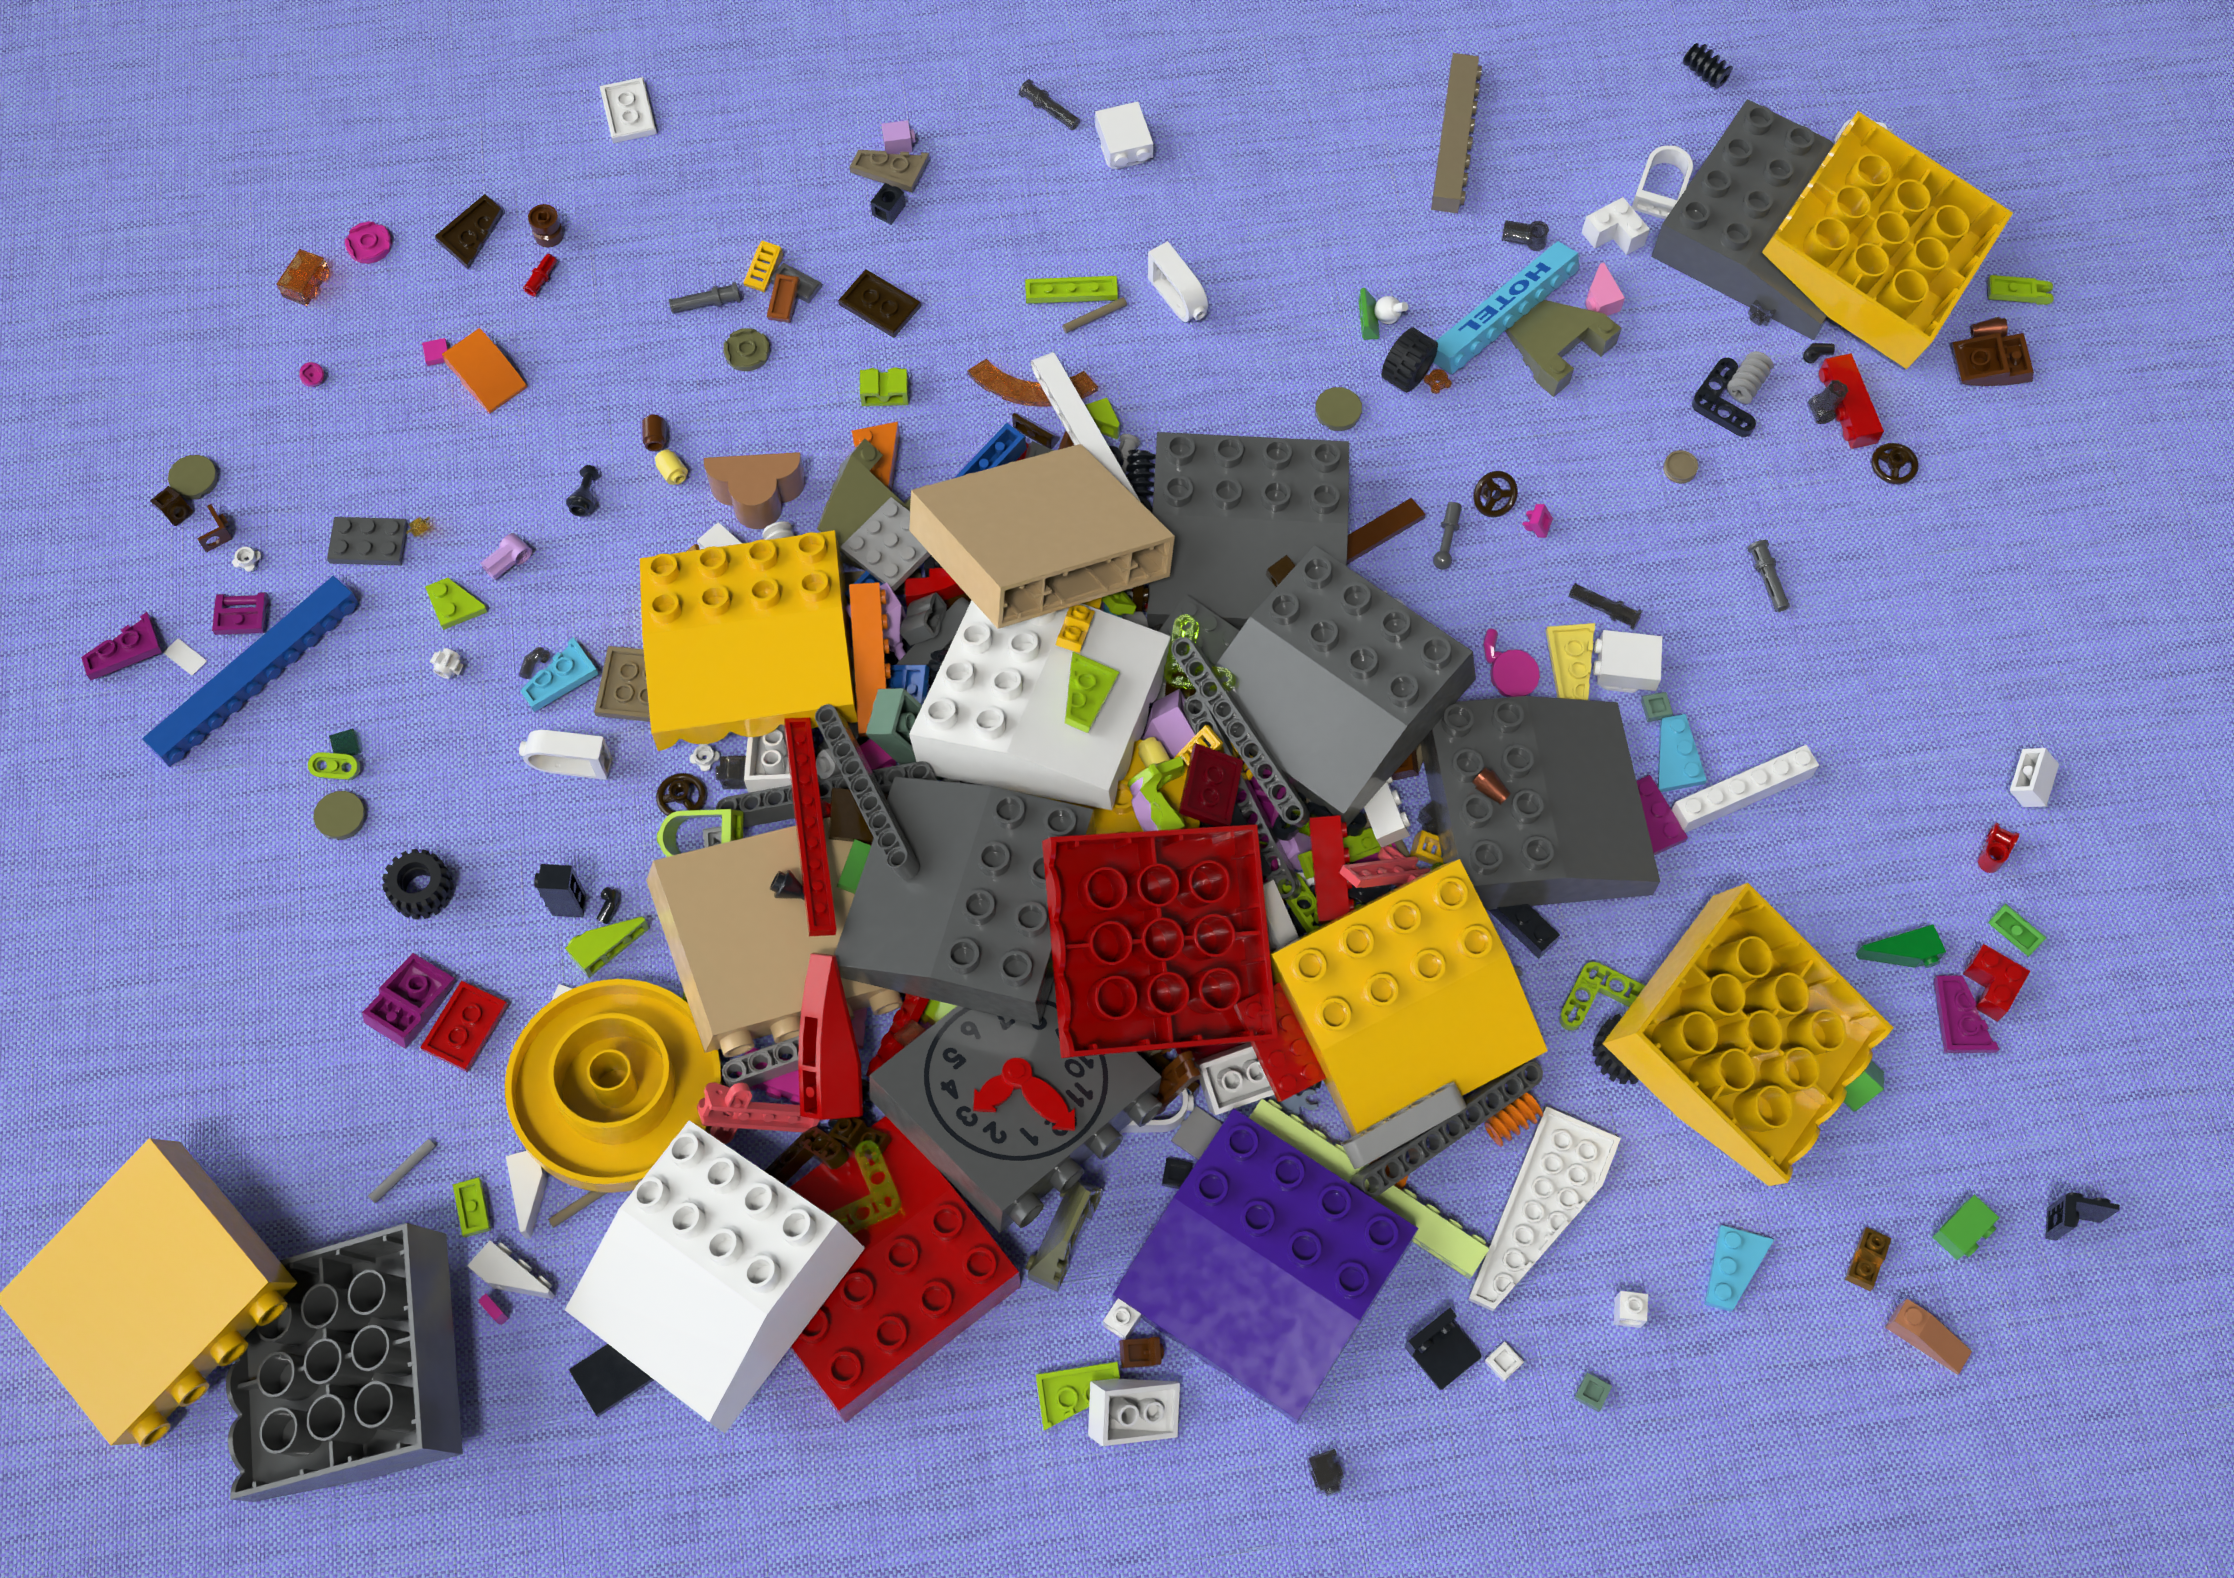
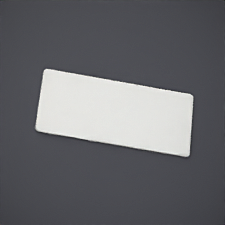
[163,638,207,675]

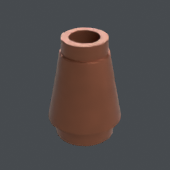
[1971,317,2008,338]
[1472,768,1511,805]

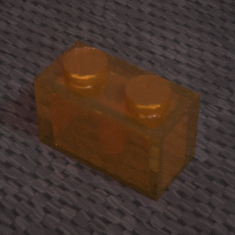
[276,249,330,306]

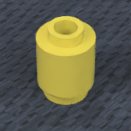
[655,449,688,485]
[1138,737,1171,768]

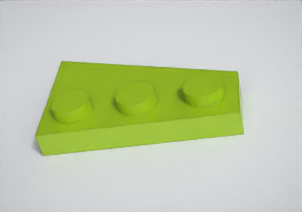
[1064,652,1119,733]
[1036,1362,1120,1431]

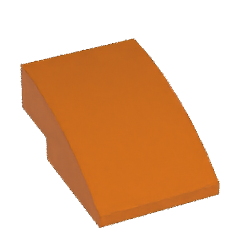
[442,328,527,414]

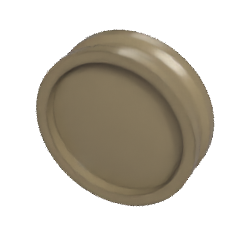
[1663,450,1698,484]

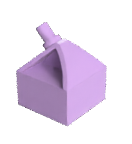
[845,582,907,661]
[1140,689,1196,759]

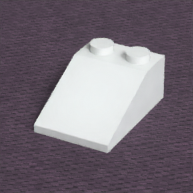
[1088,1379,1180,1446]

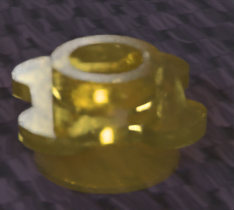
[406,516,431,537]

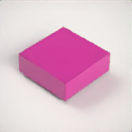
[422,338,448,366]
[478,1293,509,1325]

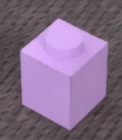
[881,120,916,154]
[1278,832,1311,870]

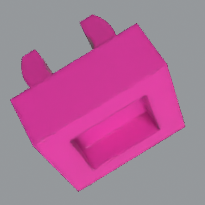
[1522,504,1553,538]

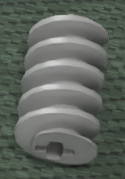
[1727,351,1774,404]

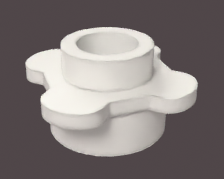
[232,547,261,572]
[689,744,720,772]

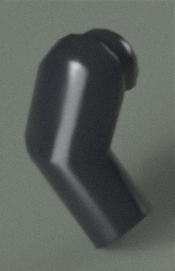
[1803,343,1835,363]
[596,887,619,924]

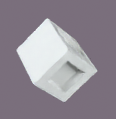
[1614,1291,1648,1328]
[1103,1298,1141,1340]

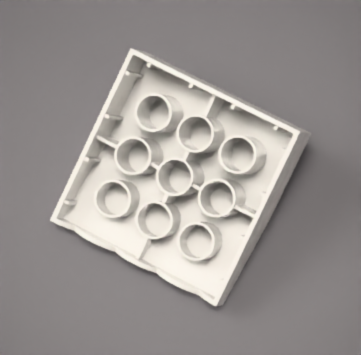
[909,601,1174,810]
[565,1120,865,1434]

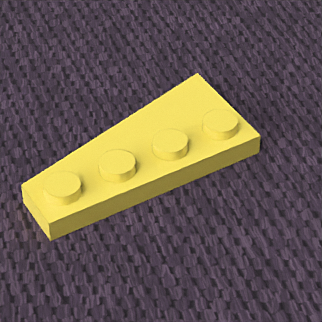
[1546,623,1595,700]

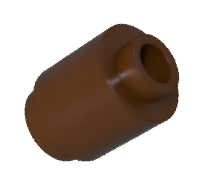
[642,414,666,451]

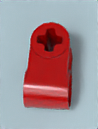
[1978,822,2020,873]

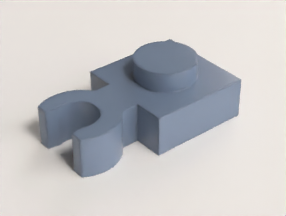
[1270,1089,1319,1116]

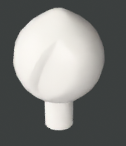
[1374,296,1408,324]

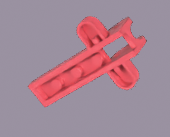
[1339,845,1432,888]
[697,1082,820,1144]

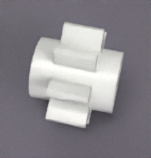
[430,648,463,679]

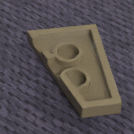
[850,150,930,192]

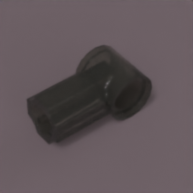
[1502,220,1549,251]
[1808,380,1849,424]

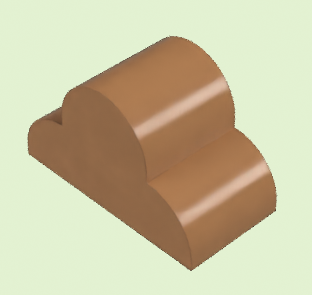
[704,452,805,529]

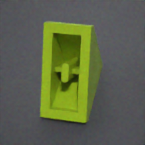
[1085,397,1120,440]

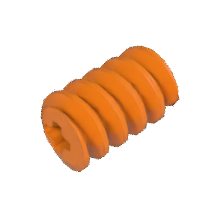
[1484,1092,1544,1147]

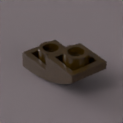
[829,1117,891,1162]

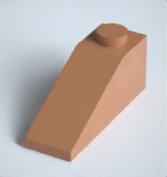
[1885,1299,1972,1375]

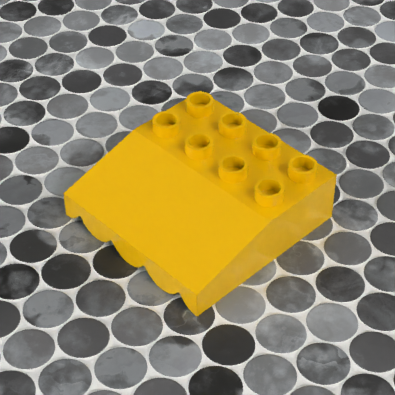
[1762,111,2013,369]
[639,530,858,751]
[1270,859,1548,1137]
[1602,883,1894,1186]

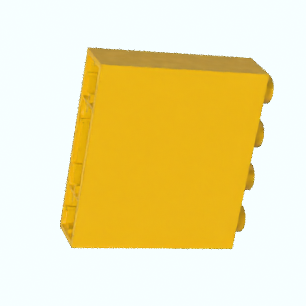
[0,1138,297,1448]

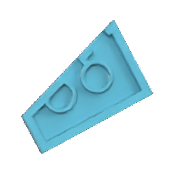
[520,637,598,712]
[1657,714,1707,792]
[1704,1225,1774,1312]

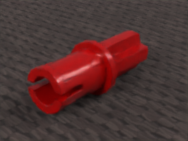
[523,254,557,296]

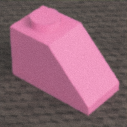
[1585,263,1625,316]

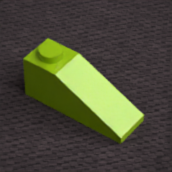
[565,917,649,978]

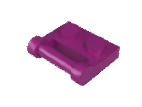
[212,592,269,635]

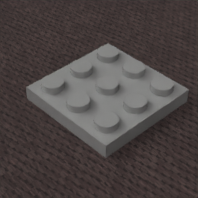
[841,497,931,592]

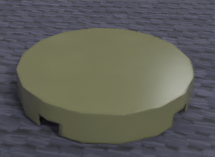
[723,328,770,371]
[1315,387,1362,431]
[168,455,218,500]
[313,791,366,840]

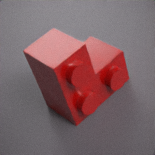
[1963,944,2030,1022]

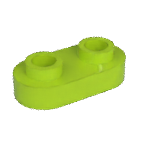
[308,752,360,780]

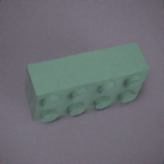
[866,688,943,780]

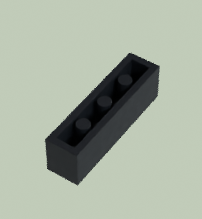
[1488,904,1560,959]

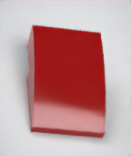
[905,568,965,608]

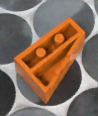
[851,421,900,492]

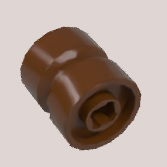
[528,204,564,248]

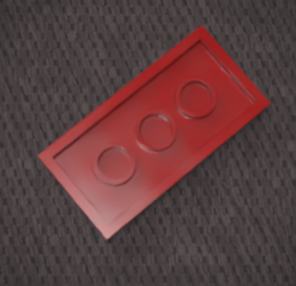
[1233,982,1326,1102]

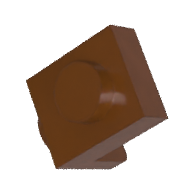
[1119,1337,1164,1369]

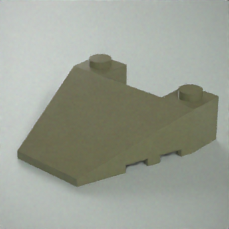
[1505,300,1622,397]
[817,439,911,561]
[1025,1179,1103,1292]

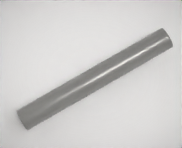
[368,1139,435,1203]

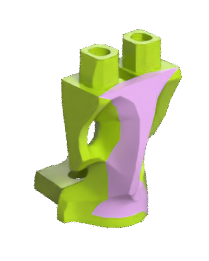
[1127,756,1185,831]

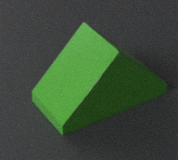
[1843,1060,1884,1112]

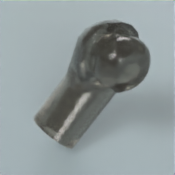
[519,647,550,679]

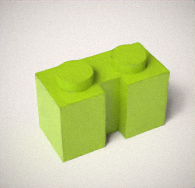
[860,367,908,406]

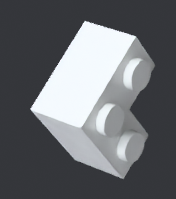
[1582,197,1650,255]

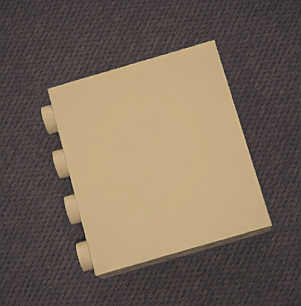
[909,444,1175,629]
[646,817,905,1057]

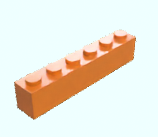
[849,583,892,737]

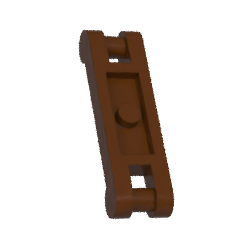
[1155,1051,1202,1116]

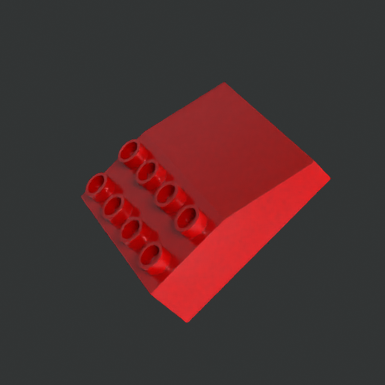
[1042,824,1278,1058]
[789,1116,1021,1423]

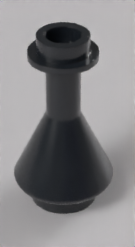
[566,465,599,517]
[770,870,805,901]

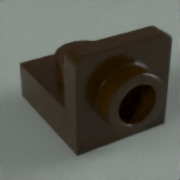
[150,486,193,526]

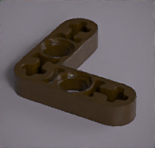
[764,1127,849,1184]

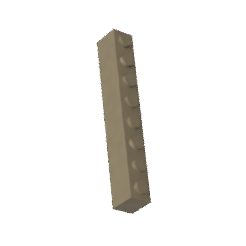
[1431,53,1482,213]

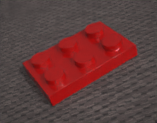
[420,980,508,1073]

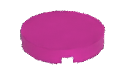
[345,221,392,264]
[1490,650,1540,697]

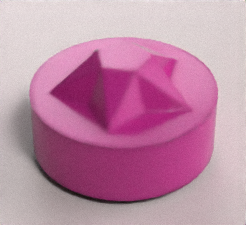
[299,362,324,387]

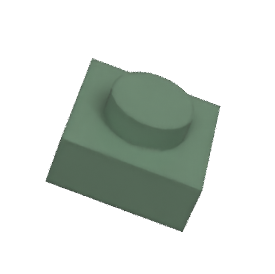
[1641,692,1673,722]
[1574,1372,1612,1412]

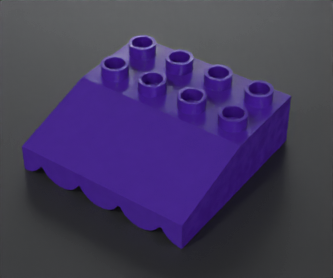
[1112,1108,1419,1424]

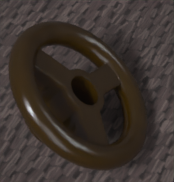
[1871,443,1919,485]
[1473,471,1518,518]
[656,773,706,816]

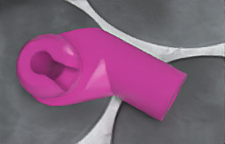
[1483,629,1502,664]

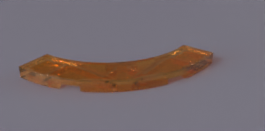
[967,359,1098,407]

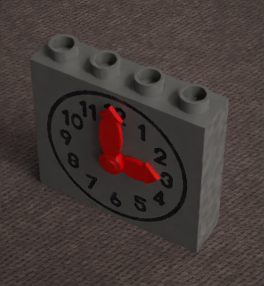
[870,980,1162,1233]

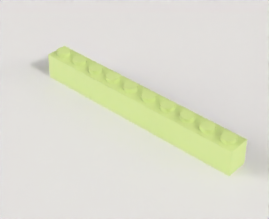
[1249,1099,1489,1279]

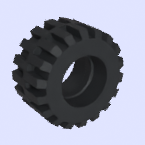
[1381,327,1438,393]
[382,849,454,920]
[1592,1012,1639,1084]

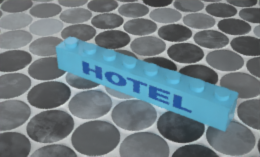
[1433,241,1579,374]

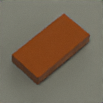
[766,274,800,323]

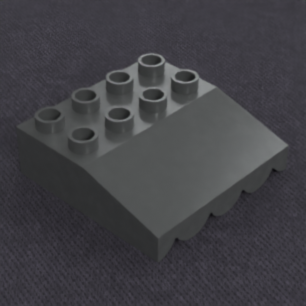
[1651,99,1834,340]
[1147,432,1349,631]
[1193,545,1476,826]
[1420,696,1660,910]
[834,777,1096,1026]
[226,1223,463,1502]

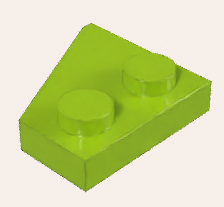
[425,577,487,630]

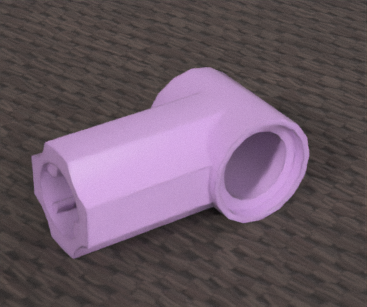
[480,533,532,580]

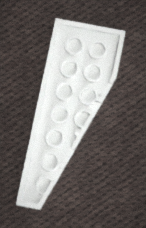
[1468,1106,1621,1311]

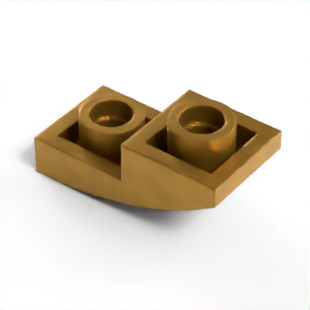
[1845,1227,1892,1291]

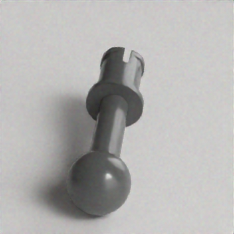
[1433,502,1462,570]

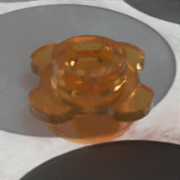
[1424,369,1452,394]

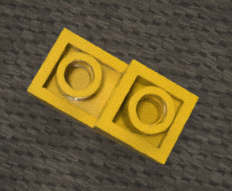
[1055,605,1095,653]

